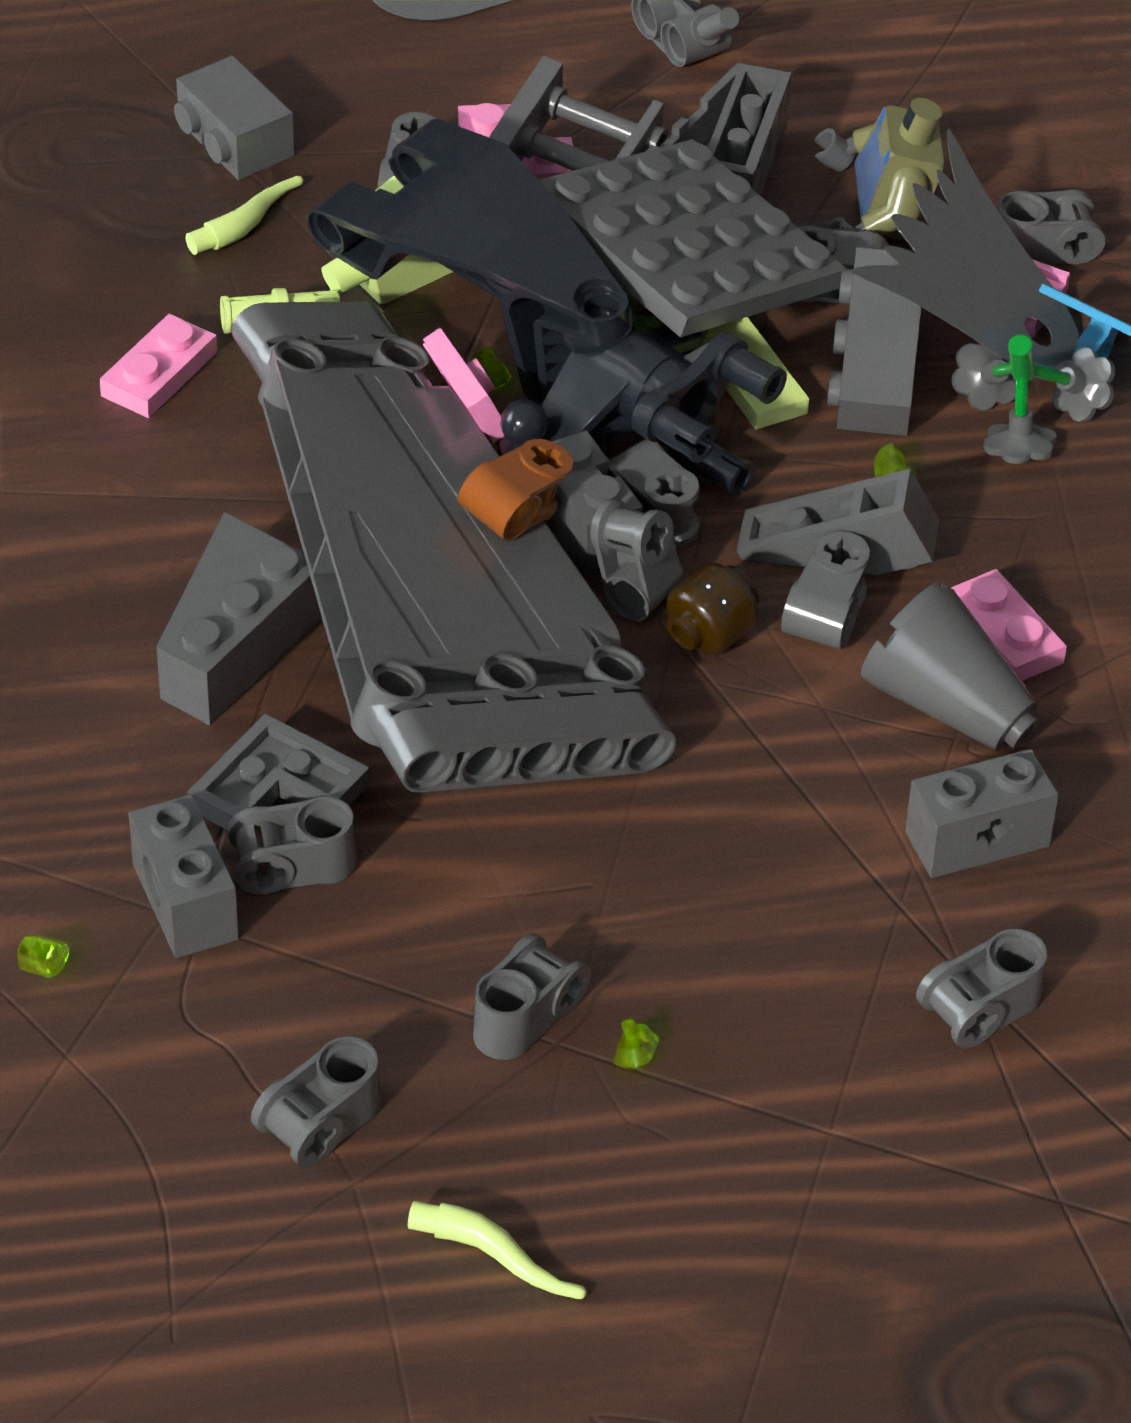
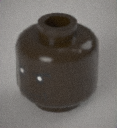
[667,563,759,655]

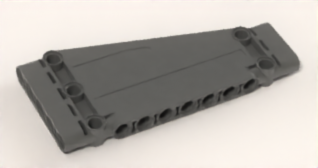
[232,301,676,792]

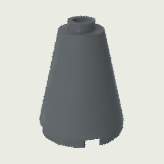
[861,582,1039,751]

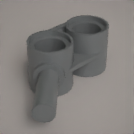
[631,0,739,67]

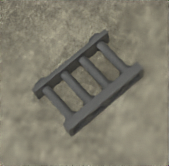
[489,55,668,171]

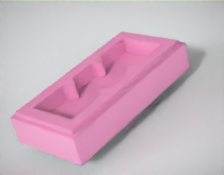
[423,328,504,444]

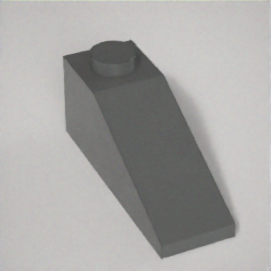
[736,469,940,575]

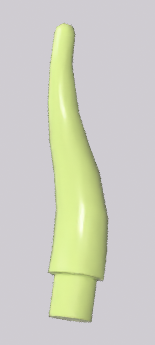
[186,176,304,255]
[408,1201,587,1299]

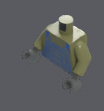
[815,98,944,241]

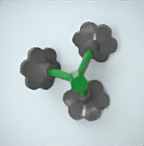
[951,334,1115,464]

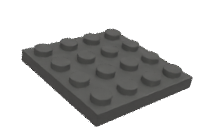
[539,139,847,338]

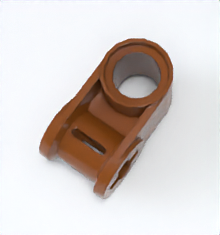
[458,439,573,541]

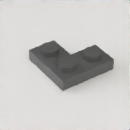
[187,714,370,830]

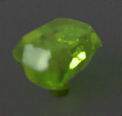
[468,347,511,390]
[874,443,916,477]
[17,935,69,978]
[613,1019,659,1070]

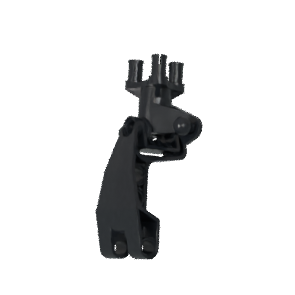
[306,118,787,497]

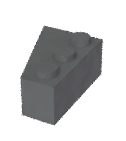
[647,63,791,196]
[827,247,921,436]
[156,512,322,726]

